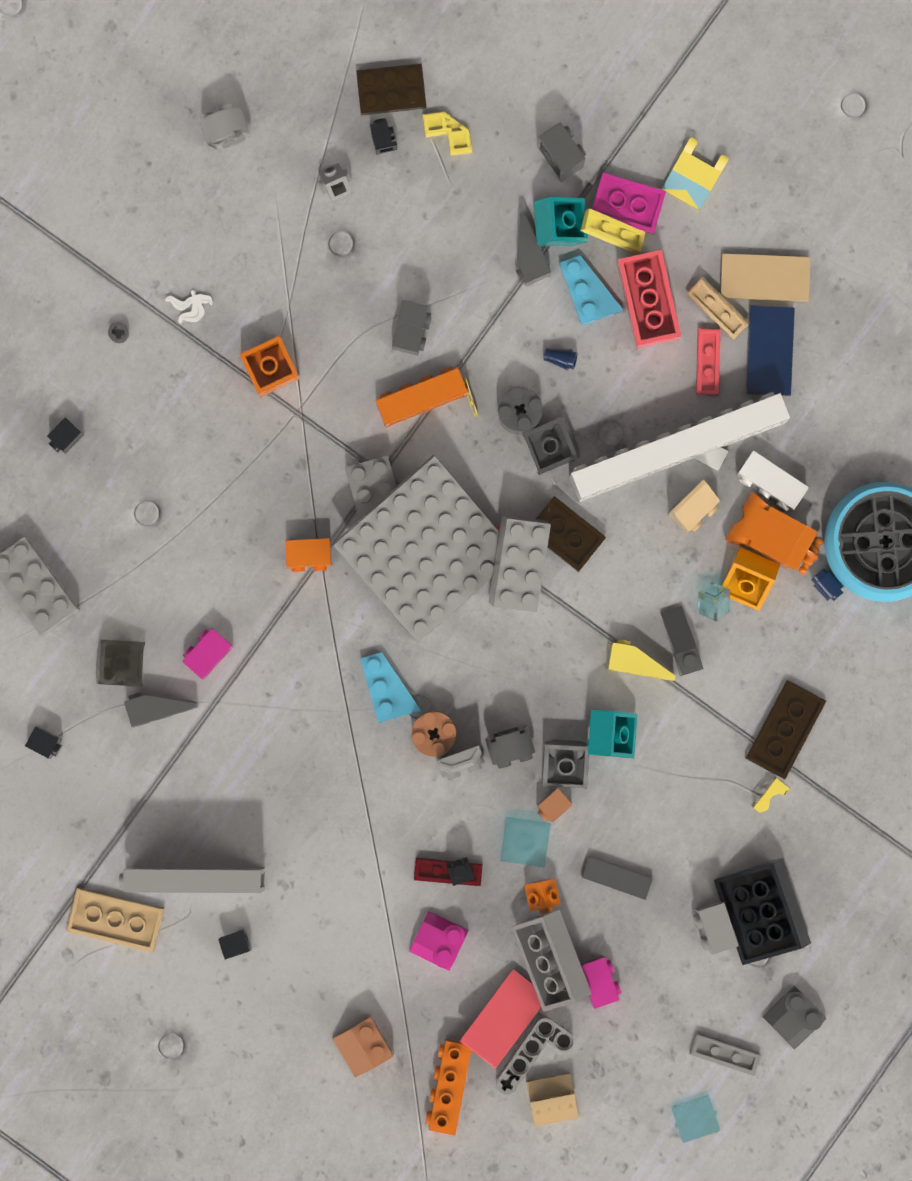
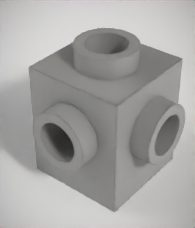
[318,163,352,202]

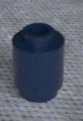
[811,568,844,601]

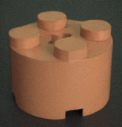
[411,711,456,757]

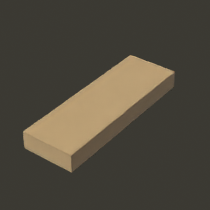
[687,277,750,340]

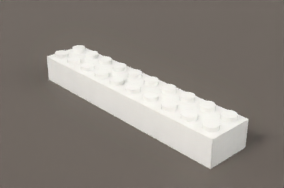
[569,392,790,502]

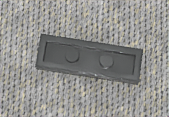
[582,856,653,900]

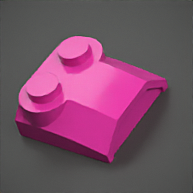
[409,911,469,971]

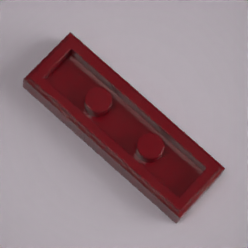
[414,858,483,887]

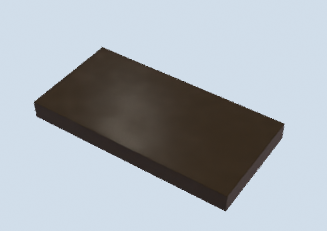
[745,680,826,780]

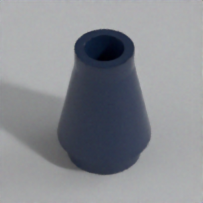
[544,348,578,371]

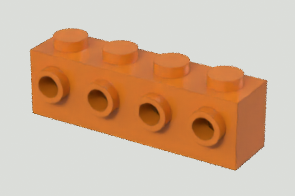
[425,1039,471,1136]

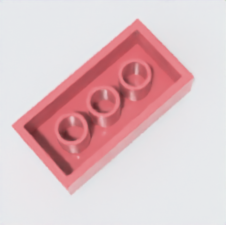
[617,250,681,349]

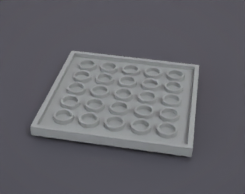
[332,455,499,643]

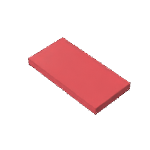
[459,969,541,1069]

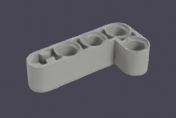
[496,1016,574,1095]

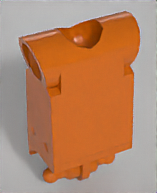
[724,492,823,575]

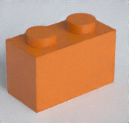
[285,538,332,573]

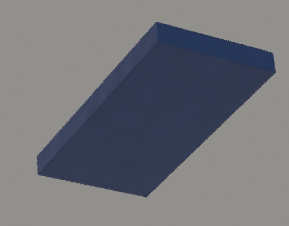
[746,305,795,396]

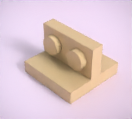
[526,1073,579,1127]

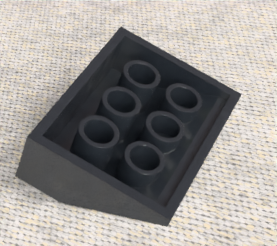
[714,858,811,965]

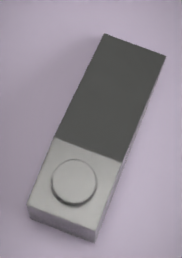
[515,212,551,286]
[660,606,704,676]
[124,692,198,728]

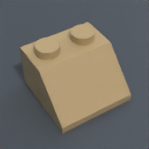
[668,480,720,534]

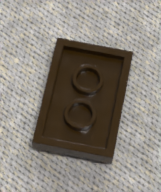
[356,63,426,116]
[536,496,606,572]

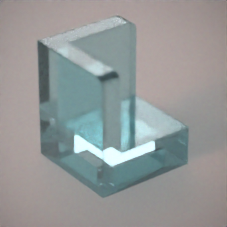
[698,582,730,621]

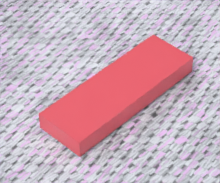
[696,328,721,396]

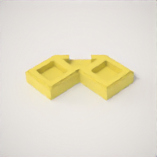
[422,111,472,156]

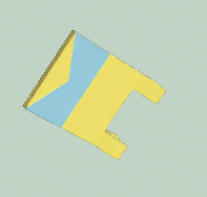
[661,137,729,211]

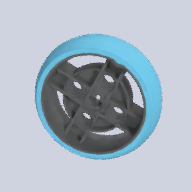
[824,482,912,602]

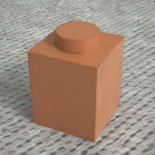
[537,788,572,823]

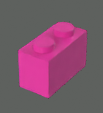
[182,628,233,680]
[580,956,622,1009]

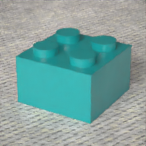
[533,197,588,247]
[587,710,638,759]

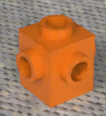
[524,878,561,914]

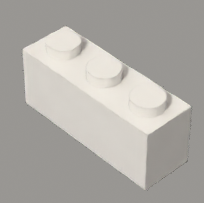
[736,451,809,512]

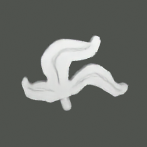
[165,290,213,324]

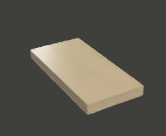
[720,254,810,302]
[66,888,165,952]

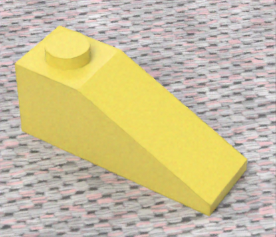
[607,639,676,681]

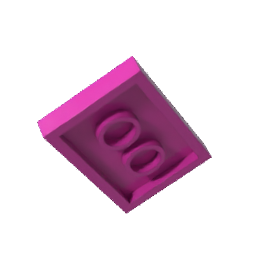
[592,173,666,234]

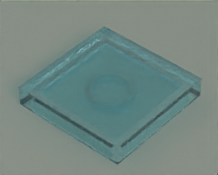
[500,817,551,868]

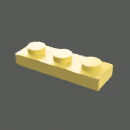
[581,209,645,254]

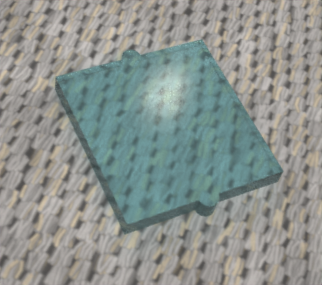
[671,1095,720,1143]

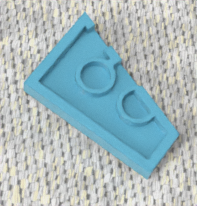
[559,255,623,326]
[360,652,421,723]

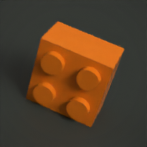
[239,335,300,398]

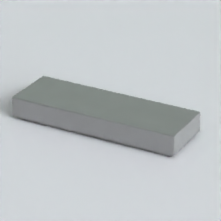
[690,1033,761,1076]

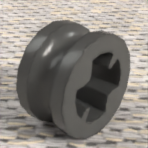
[108,322,129,344]

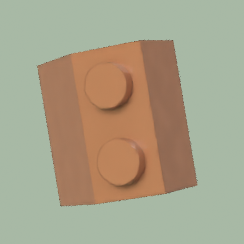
[332,1015,394,1078]

